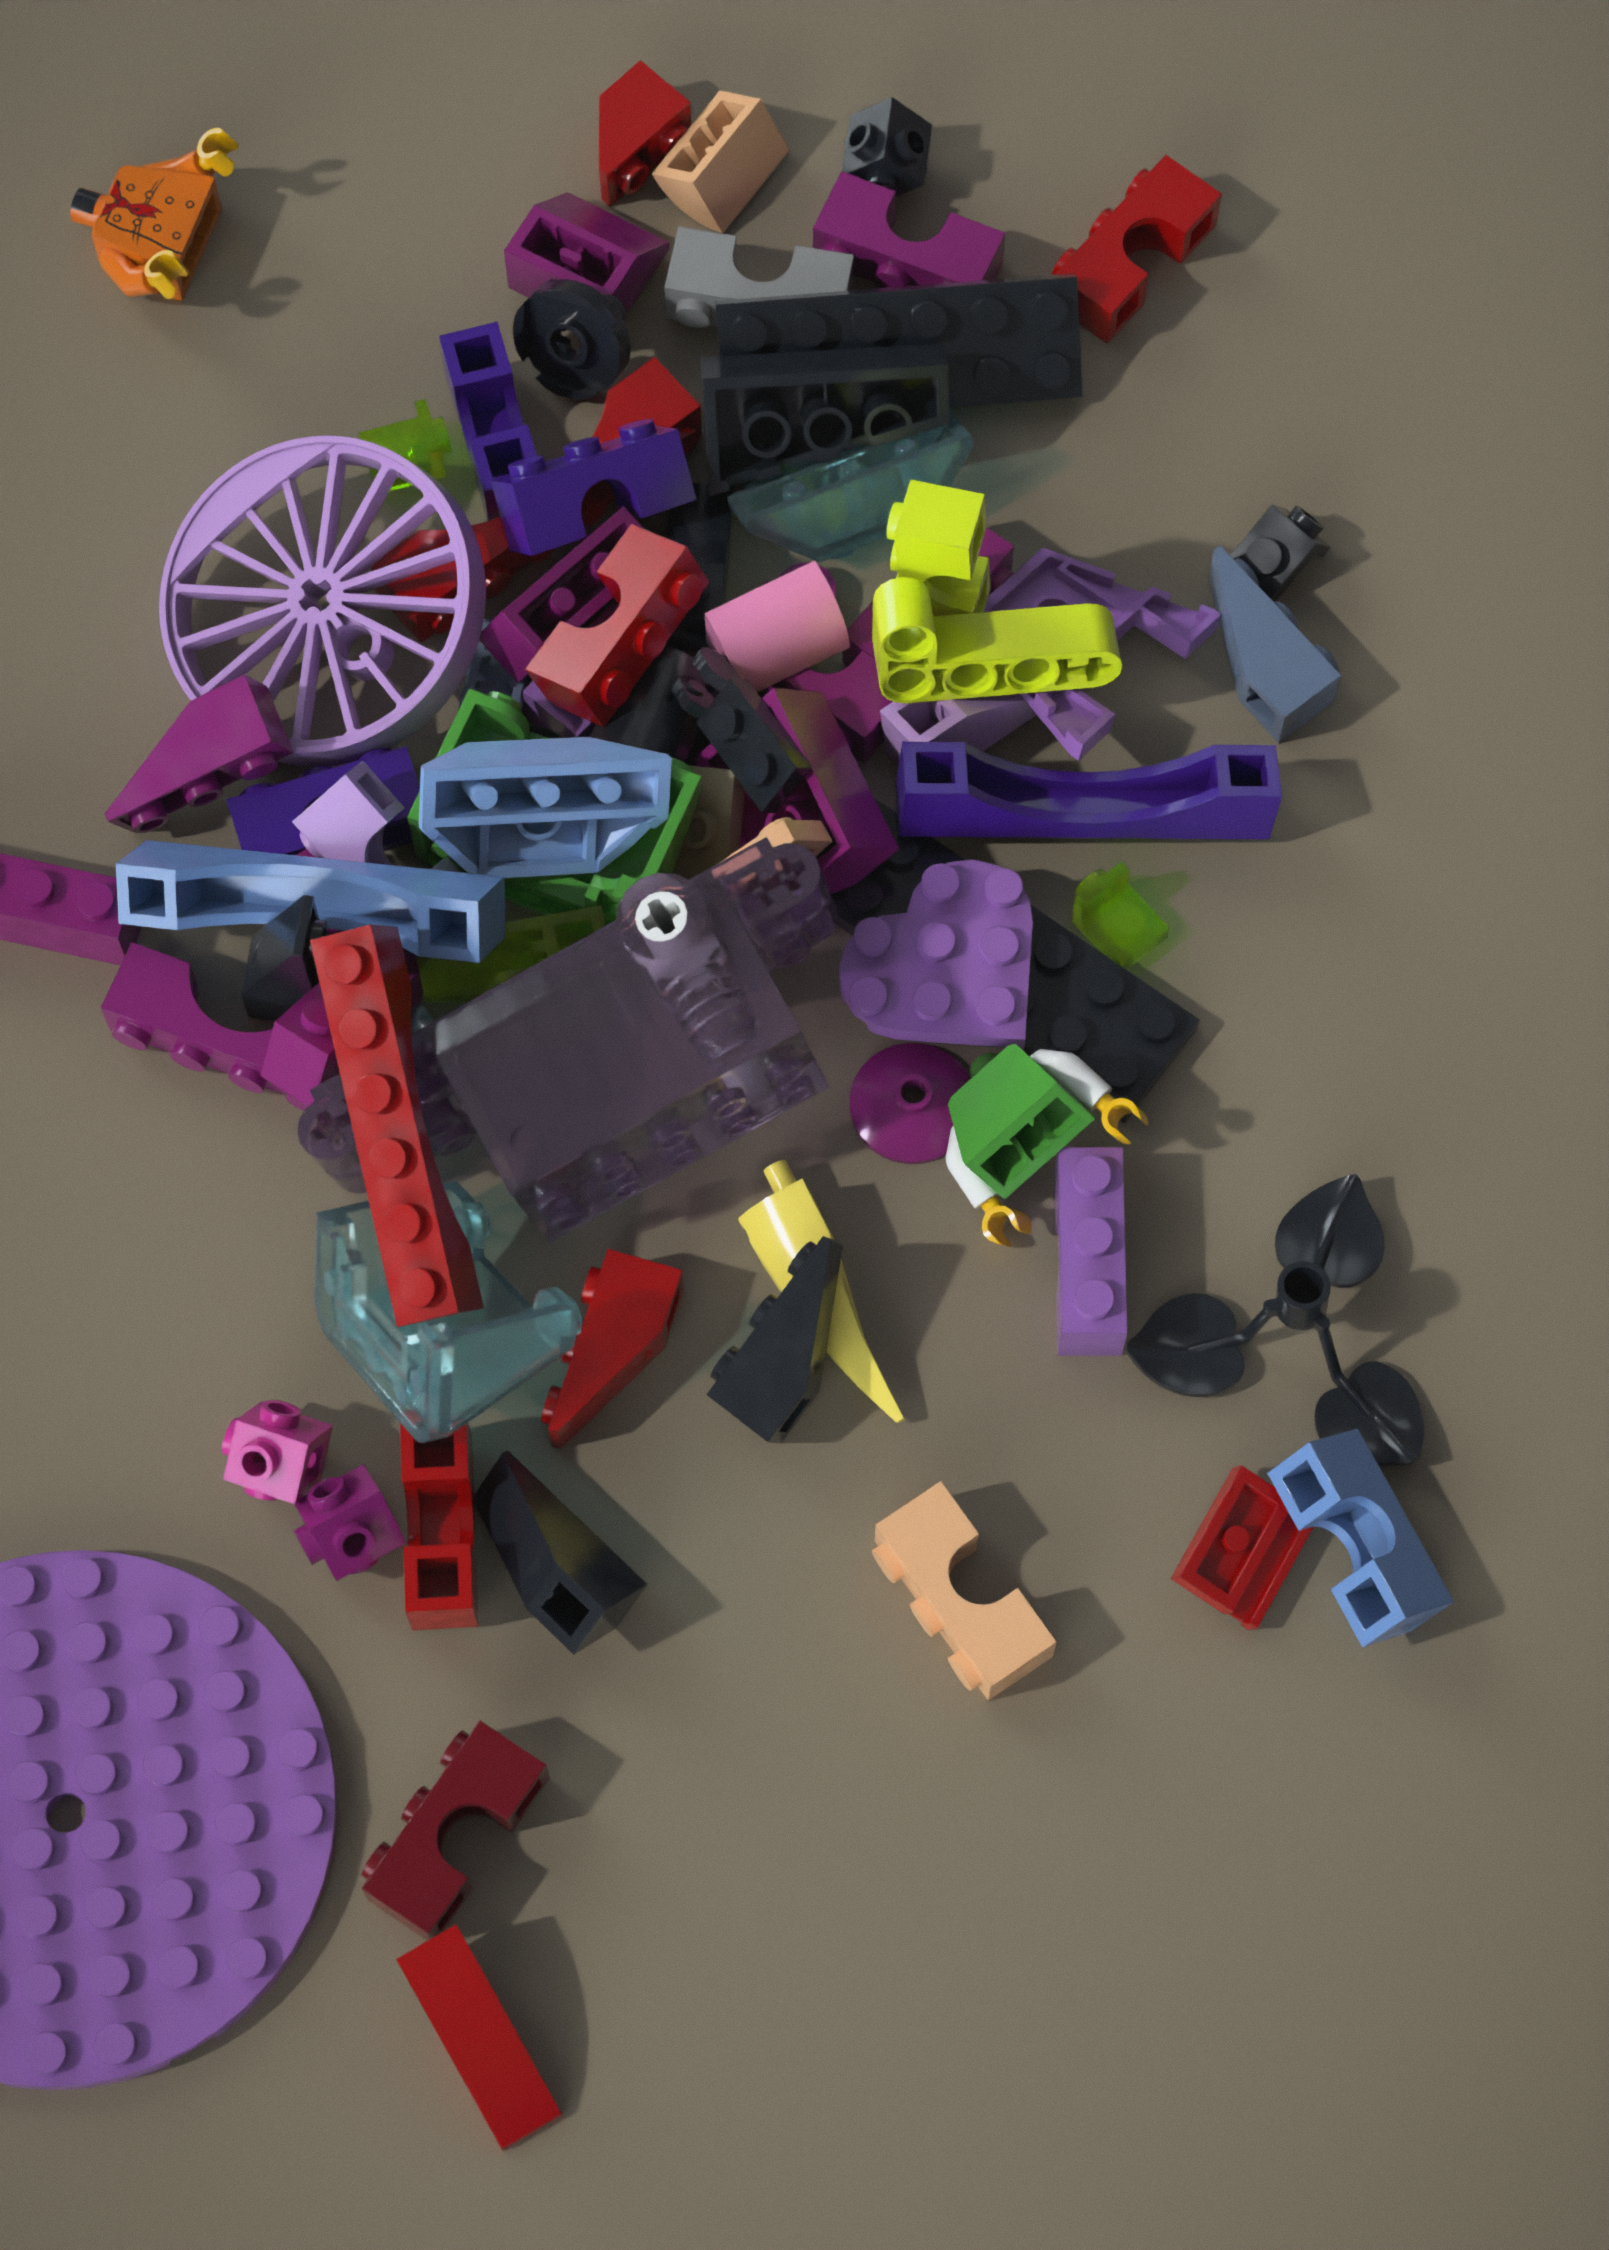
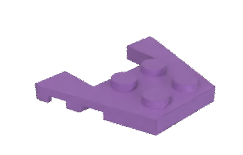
[984,547,1221,761]

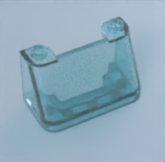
[314,1180,582,1443]

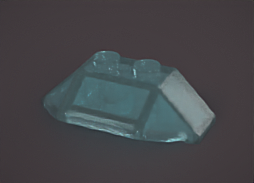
[727,411,974,563]

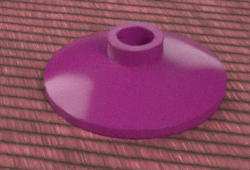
[849,1043,971,1164]

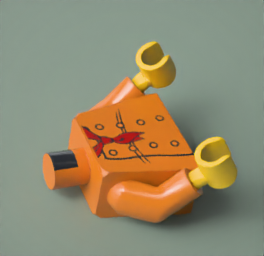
[70,128,239,302]

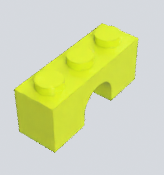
[887,479,991,616]

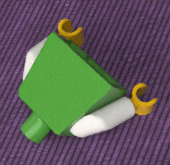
[945,1044,1148,1247]

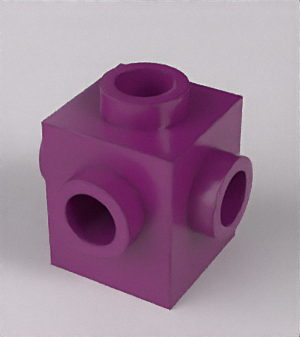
[293,1464,407,1581]

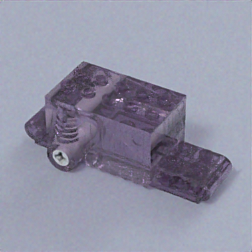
[297,837,838,1242]

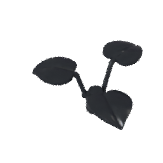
[1127,1174,1424,1466]

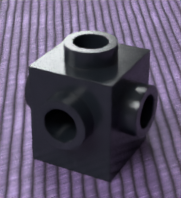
[842,97,932,198]

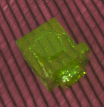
[358,399,452,492]
[1072,861,1170,970]

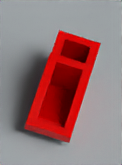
[396,1924,562,2151]

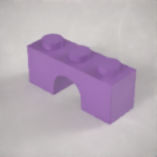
[1054,1147,1127,1356]

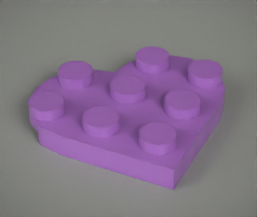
[839,859,1033,1049]

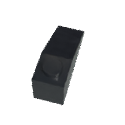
[666,483,734,652]

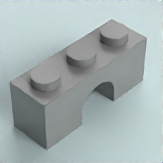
[664,226,854,328]

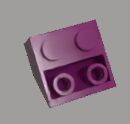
[504,192,670,315]

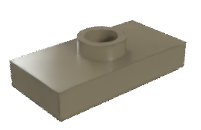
[671,765,745,890]

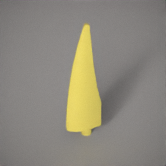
[738,1160,905,1423]

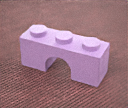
[292,761,461,872]

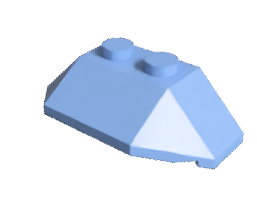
[419,737,672,878]

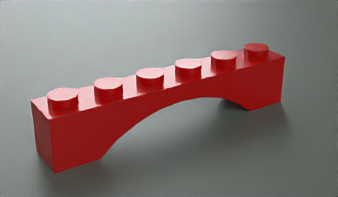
[371,357,702,643]
[310,924,484,1327]

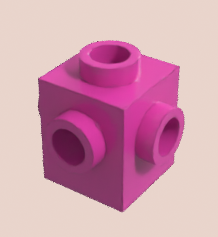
[222,1400,333,1504]

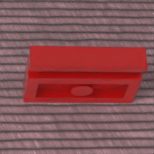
[1170,1465,1313,1630]

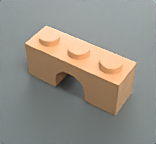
[872,1481,1056,1701]

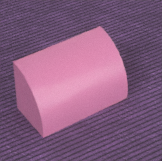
[705,561,850,692]

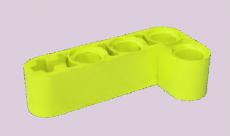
[872,577,1122,703]

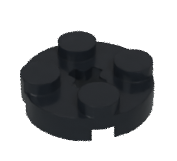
[513,279,631,400]

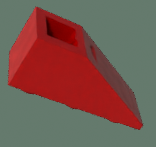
[541,1249,684,1449]

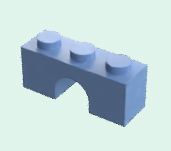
[1267,1429,1454,1648]

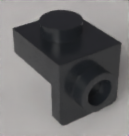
[1230,504,1331,602]

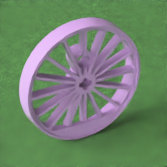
[159,436,486,767]

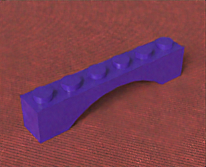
[895,741,1282,839]

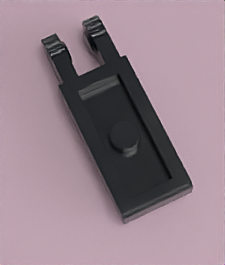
[671,647,811,813]

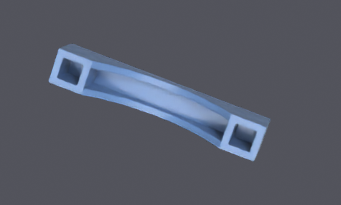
[115,840,505,963]

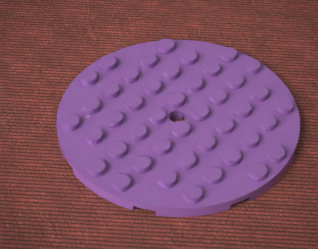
[0,1550,338,2090]

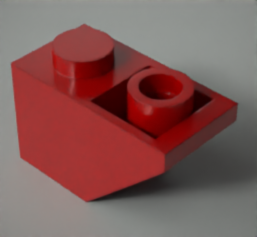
[599,60,692,207]

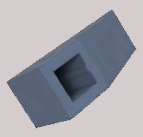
[1208,545,1341,744]

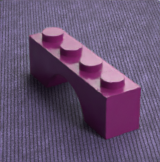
[101,942,347,1115]

